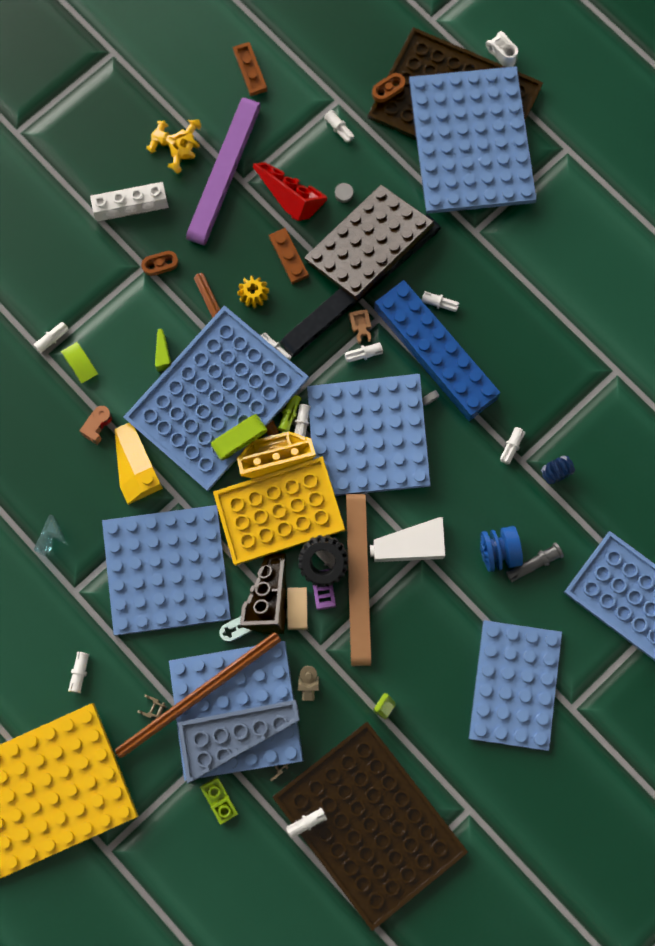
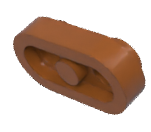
[372,73,405,102]
[141,251,178,276]

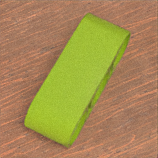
[210,414,267,461]

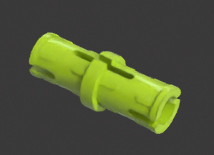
[277,395,301,433]

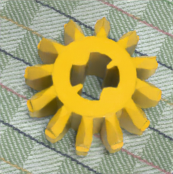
[237,275,269,308]

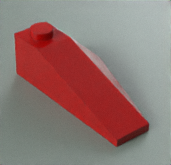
[253,162,328,221]

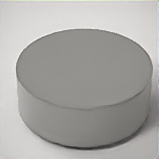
[335,183,353,203]
[422,390,440,406]

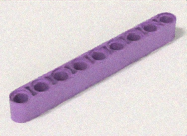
[186,97,260,246]

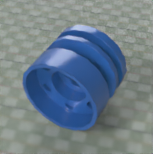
[480,526,523,572]

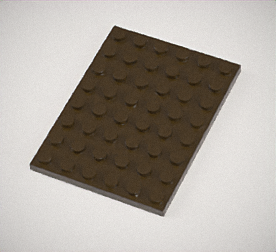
[367,27,543,139]
[272,722,468,931]

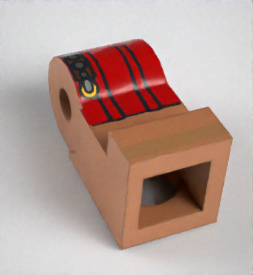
[79,406,112,445]

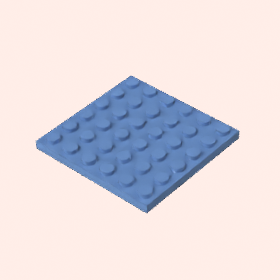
[307,374,431,496]
[102,505,231,636]
[169,641,303,780]

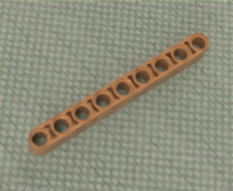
[346,494,371,666]

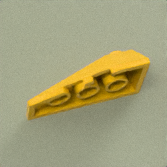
[114,423,163,505]

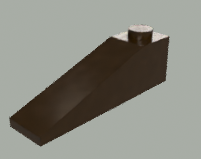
[240,553,286,635]

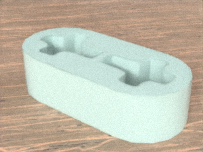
[219,616,253,642]

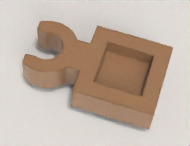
[349,309,371,344]

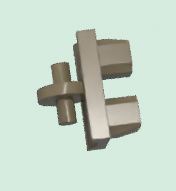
[298,665,319,701]

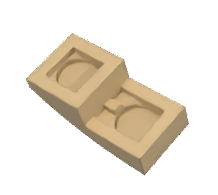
[287,587,307,630]

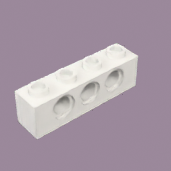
[90,182,169,221]

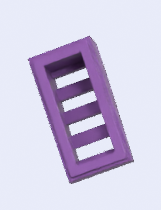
[313,569,336,610]

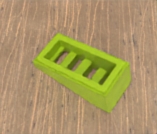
[155,329,171,372]
[373,693,395,719]

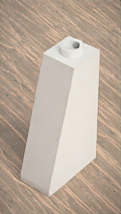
[370,517,445,562]

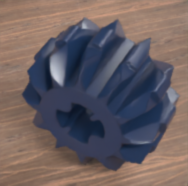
[541,456,575,484]

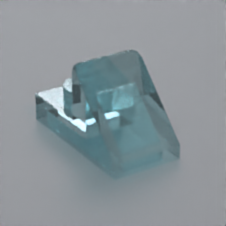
[34,514,66,556]

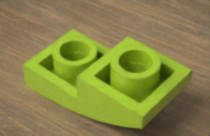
[61,342,98,384]
[200,776,238,825]

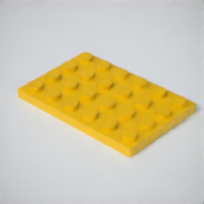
[213,456,345,566]

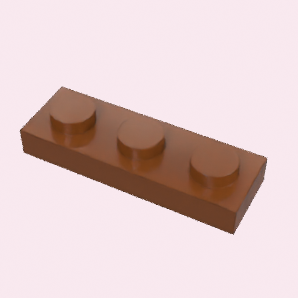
[233,42,267,97]
[269,228,309,284]

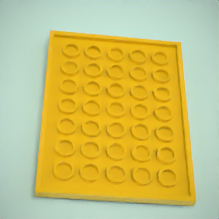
[0,703,139,879]

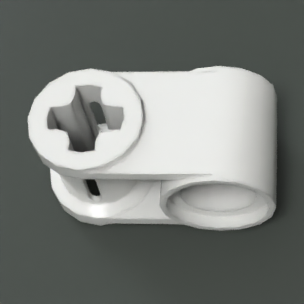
[486,31,518,67]

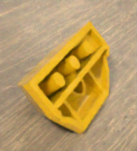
[236,431,316,479]

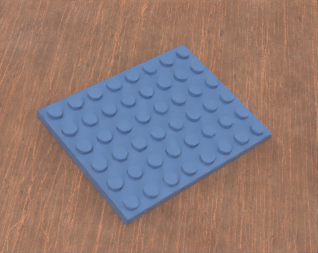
[409,66,536,214]
[123,306,309,491]

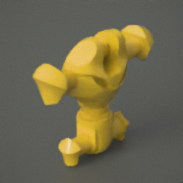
[146,119,201,174]

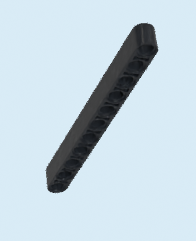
[280,214,441,357]

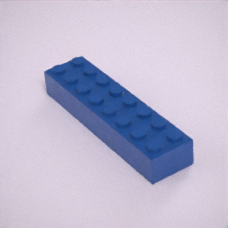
[374,280,501,421]

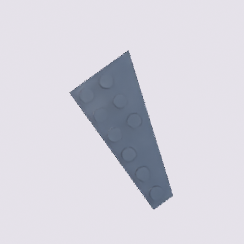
[178,700,300,783]

